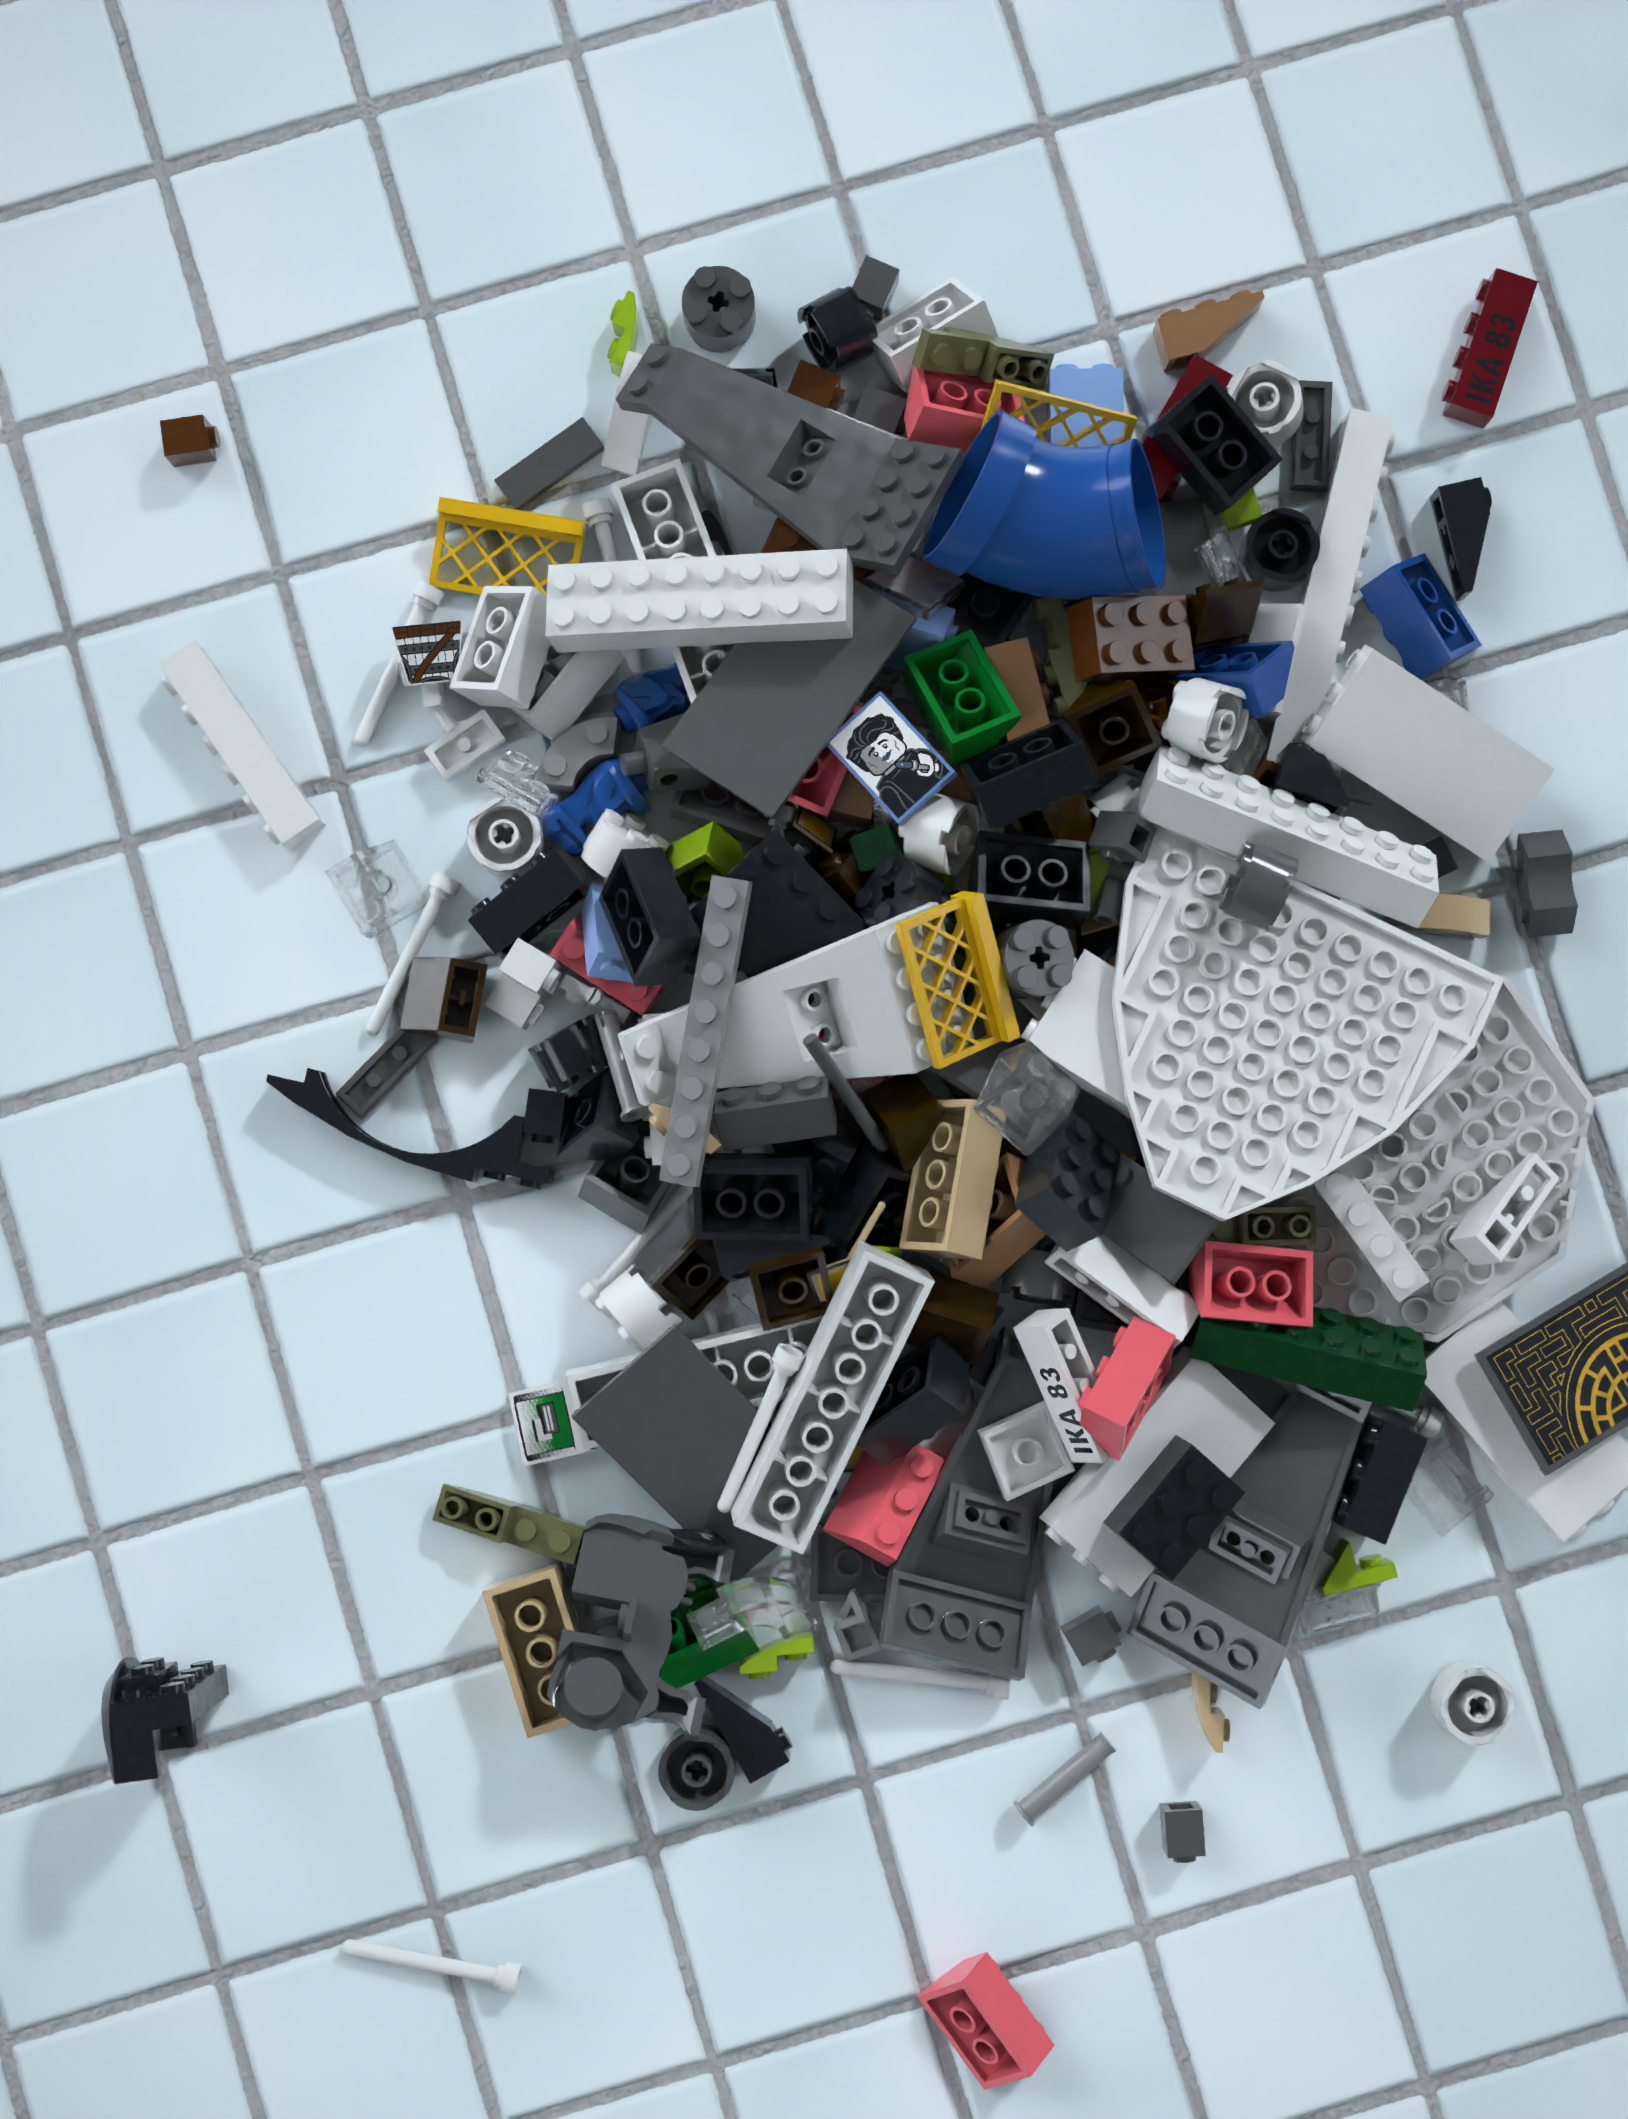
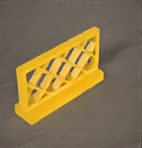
[980,380,1138,447]
[429,497,588,595]
[894,891,1021,1069]

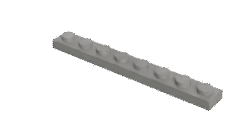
[659,875,753,1187]

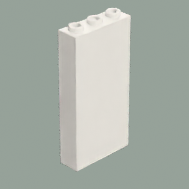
[1300,644,1555,862]
[1021,949,1131,1119]
[1422,1301,1628,1542]
[1039,1345,1275,1597]

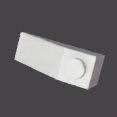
[601,351,653,476]
[1449,1152,1559,1265]

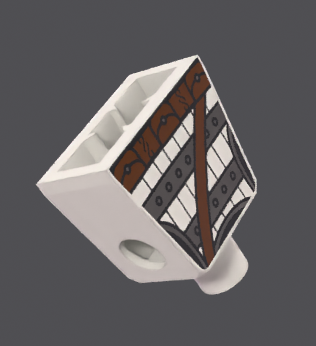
[387,620,462,707]

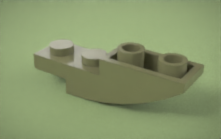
[912,327,1054,390]
[1033,596,1087,722]
[1207,1206,1316,1246]
[432,1484,585,1565]

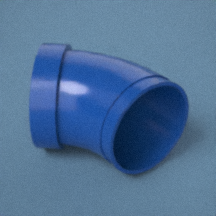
[922,409,1166,600]

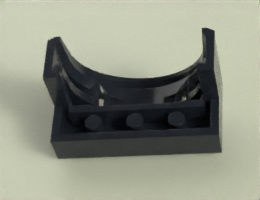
[101,1657,229,1784]

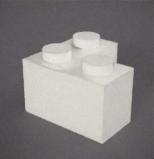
[483,938,565,1030]

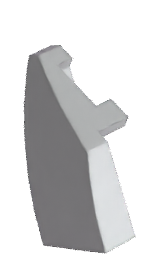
[833,1588,882,1662]

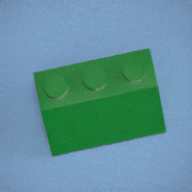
[903,629,1021,768]
[659,1579,760,1689]

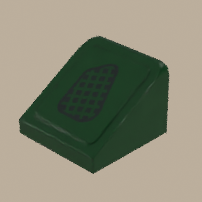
[849,822,904,872]

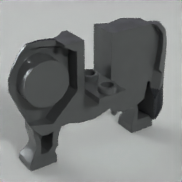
[547,1513,736,1742]

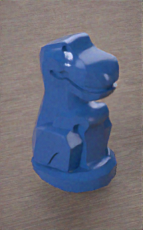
[613,663,689,734]
[542,756,651,857]

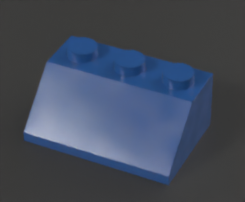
[1359,553,1482,680]
[1168,640,1295,719]

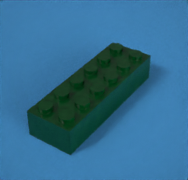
[1189,1307,1427,1412]

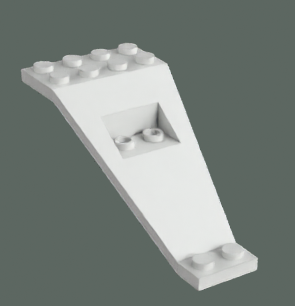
[617,902,975,1106]

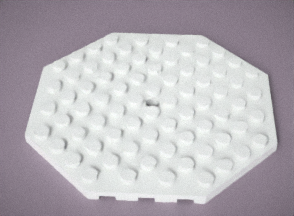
[1262,974,1595,1343]

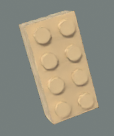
[899,1099,1007,1260]
[482,1562,581,1738]

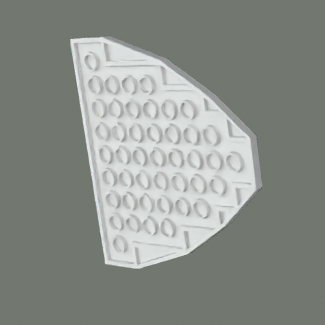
[1111,823,1504,1222]

